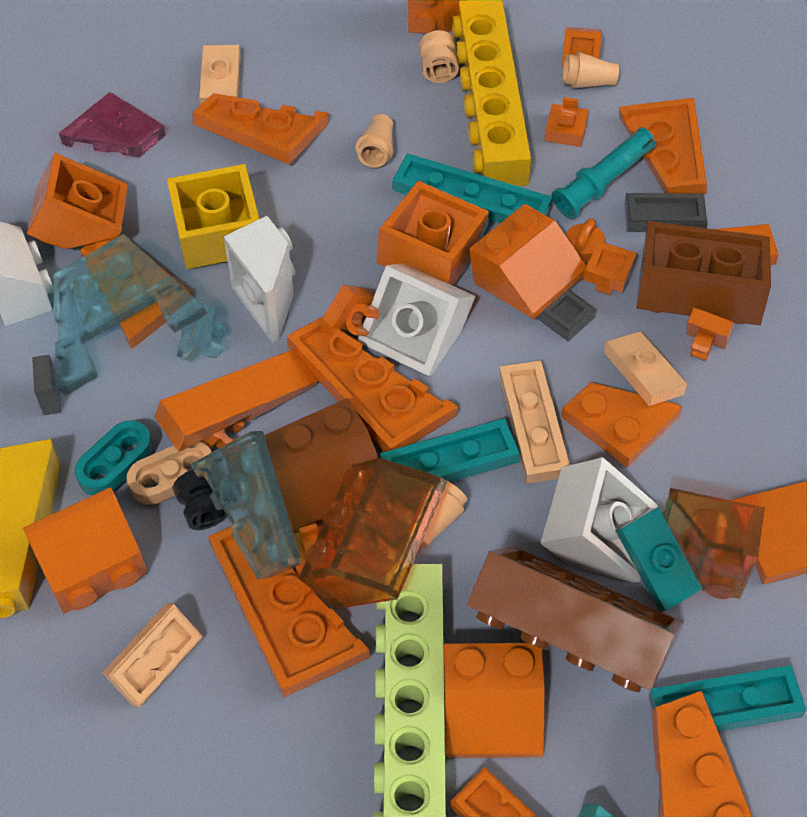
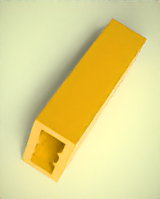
[0,439,61,619]

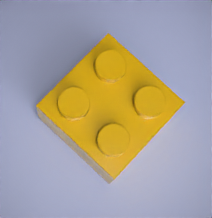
[167,164,259,270]

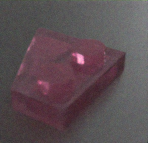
[59,92,166,158]

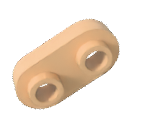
[127,441,214,505]

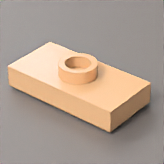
[199,45,240,105]
[604,331,687,406]
[102,603,203,708]

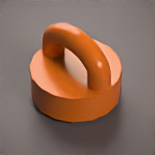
[566,218,605,263]

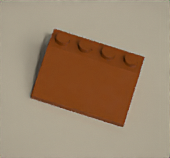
[466,546,684,692]

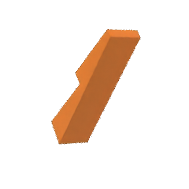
[154,349,318,452]

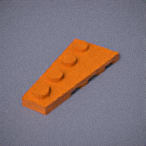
[287,317,458,452]
[208,518,370,697]

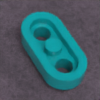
[74,420,153,496]

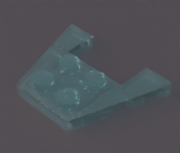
[53,234,207,395]

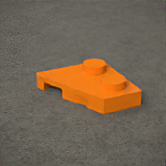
[561,382,682,468]

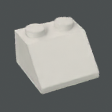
[223,216,295,343]
[0,221,54,326]
[357,263,475,376]
[540,457,657,583]

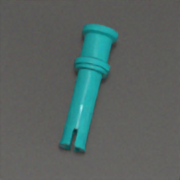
[551,127,656,219]

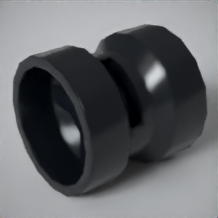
[172,467,230,530]

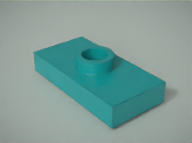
[615,507,703,612]

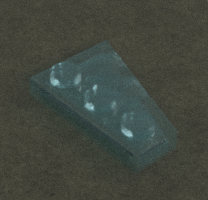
[190,431,302,580]

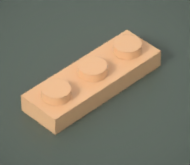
[499,360,570,484]

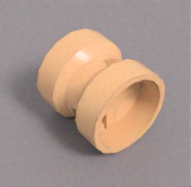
[419,30,459,83]

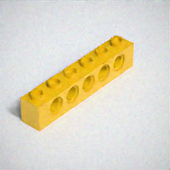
[452,0,531,186]

